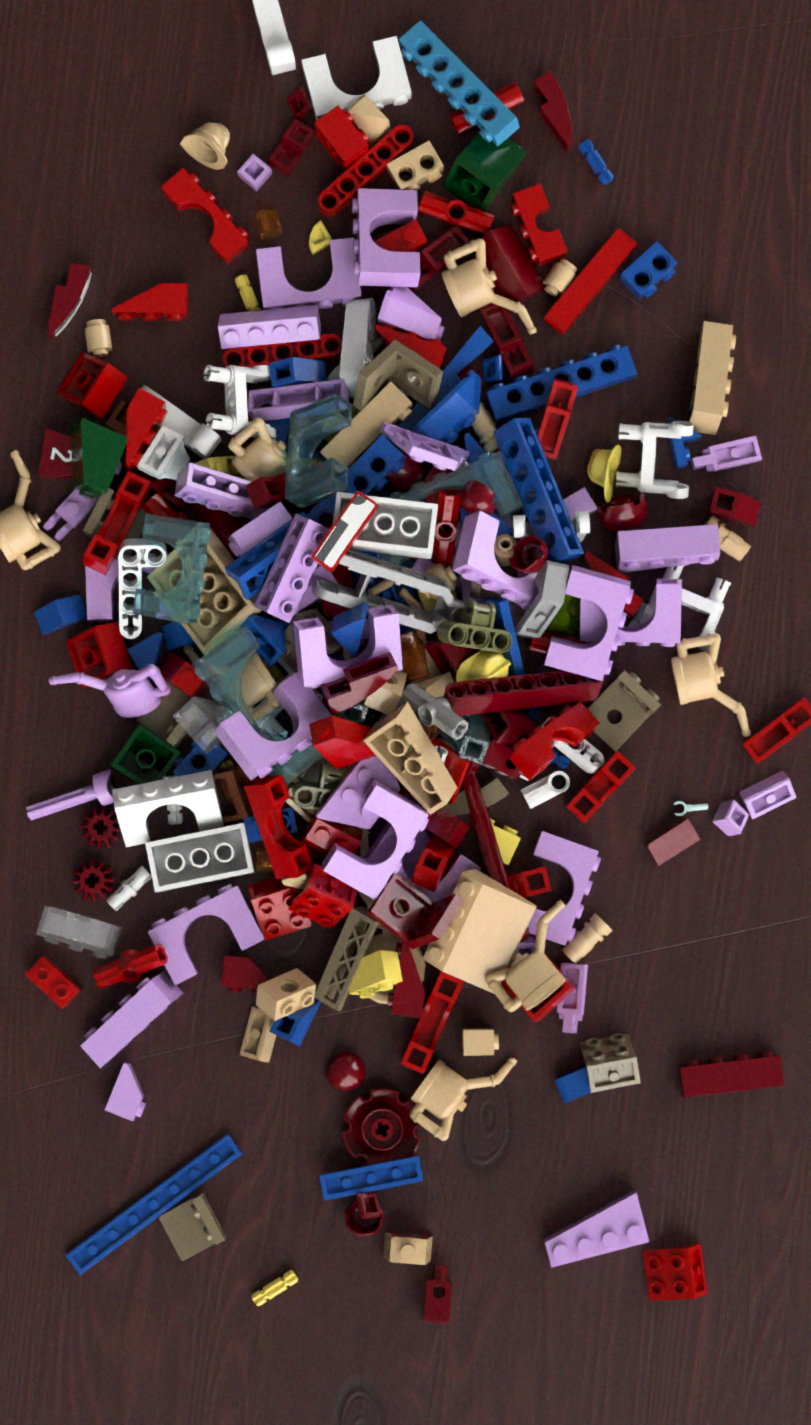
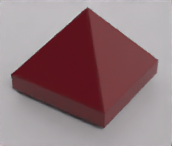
[286,87,313,120]
[356,1192,382,1220]

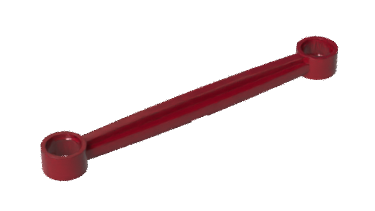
[458,750,529,943]

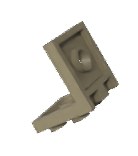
[353,340,443,411]
[588,670,661,752]

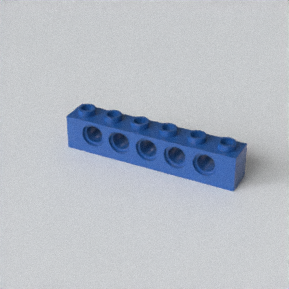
[486,345,637,424]
[494,418,584,564]

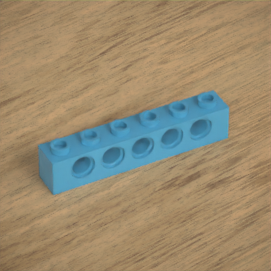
[398,20,520,147]

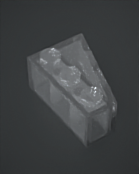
[173,696,239,754]
[36,905,122,959]

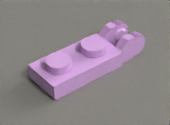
[43,489,100,541]

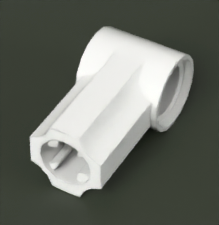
[521,771,570,809]

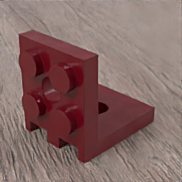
[367,873,464,950]

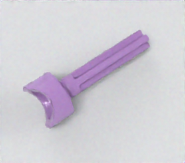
[26,769,115,820]

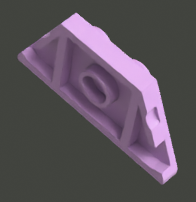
[379,421,470,471]
[315,756,401,829]

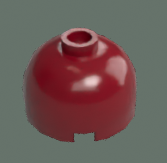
[383,443,424,493]
[596,494,647,532]

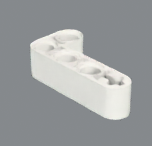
[252,0,296,75]
[339,298,377,399]
[141,385,221,459]
[118,538,167,639]

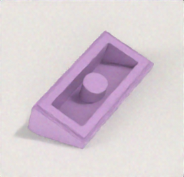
[739,771,797,819]

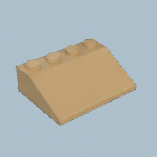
[147,528,262,654]
[423,869,537,994]

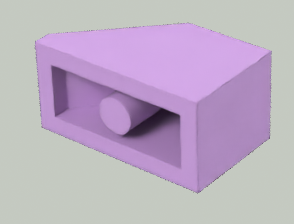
[105,1062,146,1121]

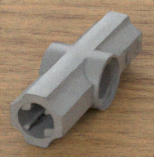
[401,683,469,740]

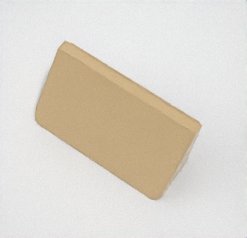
[239,1006,276,1062]

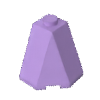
[378,286,445,341]

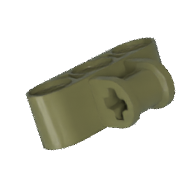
[437,599,512,653]
[292,761,348,811]

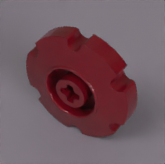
[342,1088,421,1165]

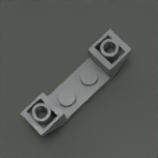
[511,560,570,638]

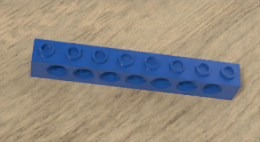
[250,434,407,593]

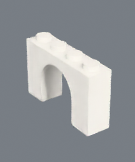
[301,36,412,121]
[112,770,224,847]

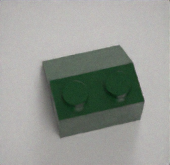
[111,724,181,785]

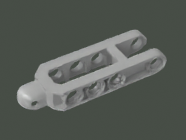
[312,549,472,633]

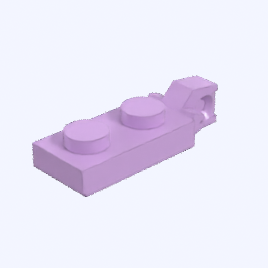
[691,436,762,472]
[557,963,588,1033]

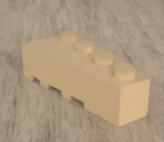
[688,321,736,435]
[320,382,413,476]
[363,702,457,815]

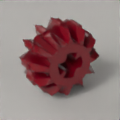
[80,807,121,849]
[72,859,115,902]

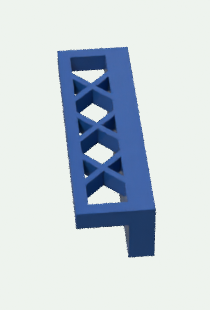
[225,512,318,600]
[476,595,525,676]
[319,1155,423,1201]

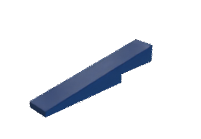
[389,326,493,440]

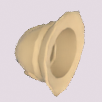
[180,122,230,170]

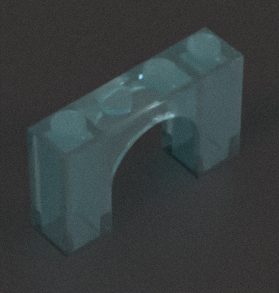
[285,393,352,508]
[133,514,210,623]

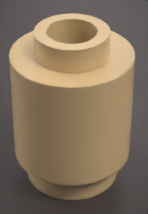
[543,259,577,297]
[85,319,112,357]
[494,534,517,566]

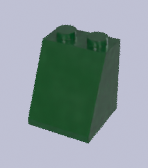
[443,132,527,212]
[70,418,128,499]

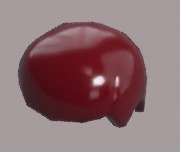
[459,480,497,516]
[509,535,548,574]
[325,1052,366,1091]
[345,1200,385,1237]

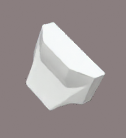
[137,425,190,480]

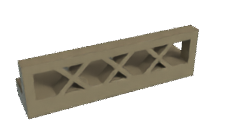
[315,906,378,1011]

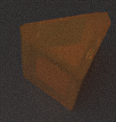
[255,210,282,240]
[256,849,274,872]

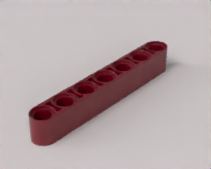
[443,670,605,716]

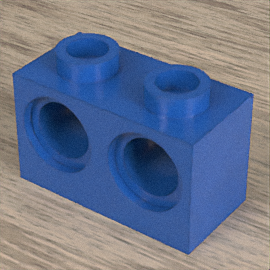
[619,241,677,300]

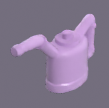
[49,664,171,718]

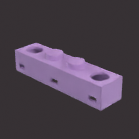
[248,379,350,421]

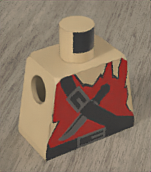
[383,1232,433,1265]

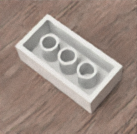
[333,492,438,559]
[145,823,255,893]

